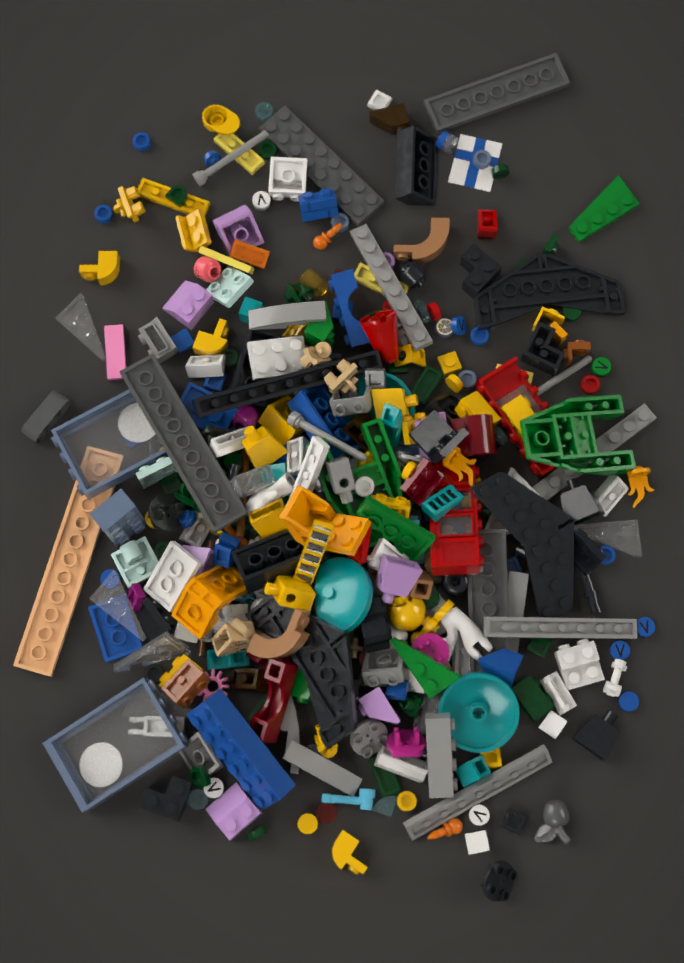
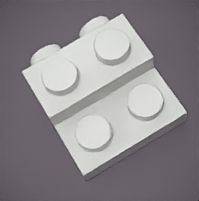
[268,157,307,202]
[554,638,605,690]

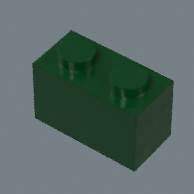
[511,675,554,723]

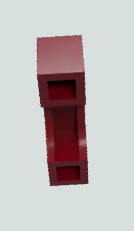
[250,658,298,743]

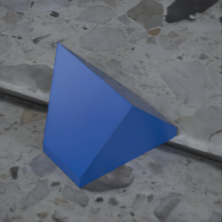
[477,648,523,687]

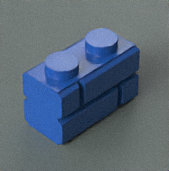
[298,188,339,222]

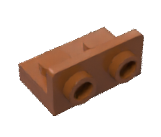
[161,659,211,709]

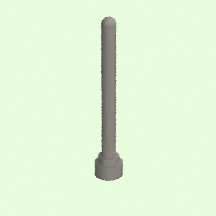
[192,131,269,187]
[521,355,592,403]
[287,411,367,462]

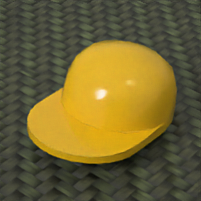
[202,105,240,135]

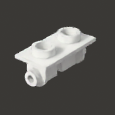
[540,671,577,715]

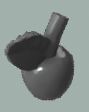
[535,800,571,844]

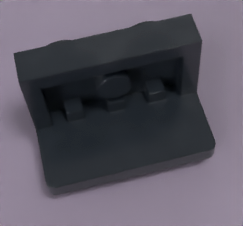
[132,597,178,645]

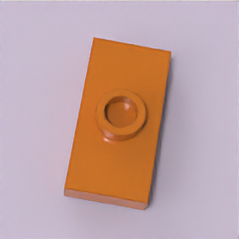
[229,239,270,269]

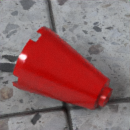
[359,309,399,364]

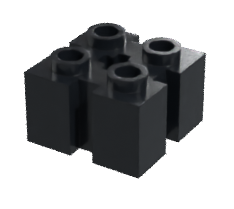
[360,597,392,653]

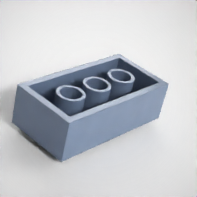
[90,489,146,548]

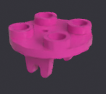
[411,633,449,666]
[386,727,426,758]

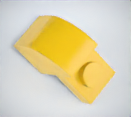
[79,251,120,286]
[193,318,230,355]
[332,830,367,875]

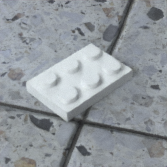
[247,335,305,380]
[143,541,202,612]

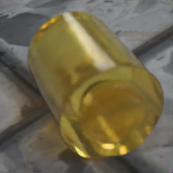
[299,268,328,297]

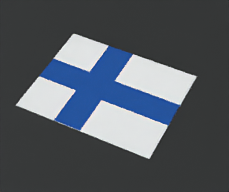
[448,134,502,192]

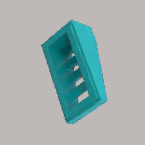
[422,484,464,522]

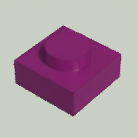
[127,583,146,611]

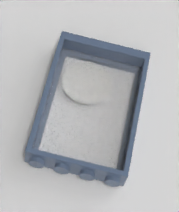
[51,389,168,500]
[43,678,189,813]

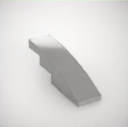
[248,301,326,330]
[508,571,529,653]
[280,696,300,775]
[283,740,362,796]

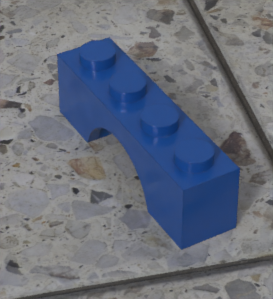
[328,269,371,349]

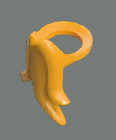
[443,446,476,486]
[627,466,654,508]

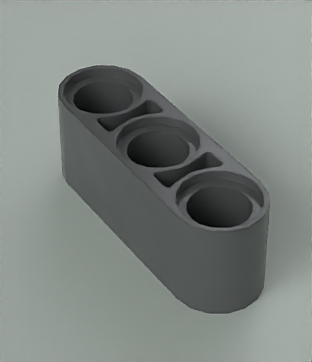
[21,390,71,443]

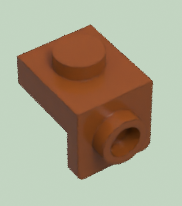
[562,340,591,366]

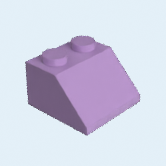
[212,205,265,255]
[162,280,214,330]
[357,687,401,725]
[206,782,262,840]

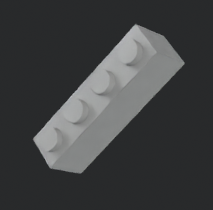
[425,713,458,798]

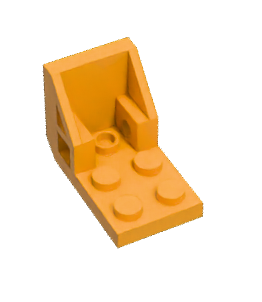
[279,486,371,556]
[171,565,247,639]

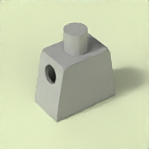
[325,456,356,504]

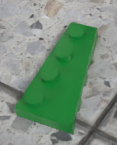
[568,175,640,243]
[357,496,436,562]

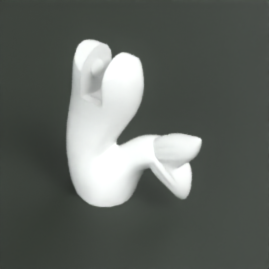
[246,472,295,513]
[441,607,493,662]

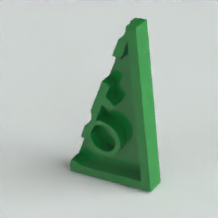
[390,637,462,699]

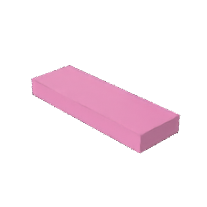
[104,324,126,381]

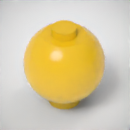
[387,594,426,631]

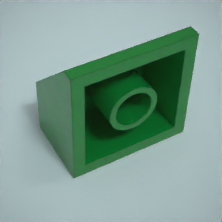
[304,300,335,349]

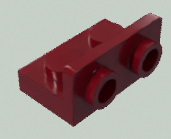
[400,458,445,507]

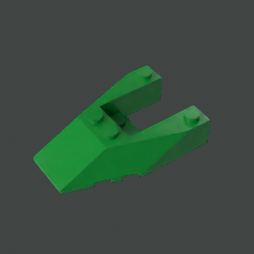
[519,395,636,476]
[306,417,402,548]

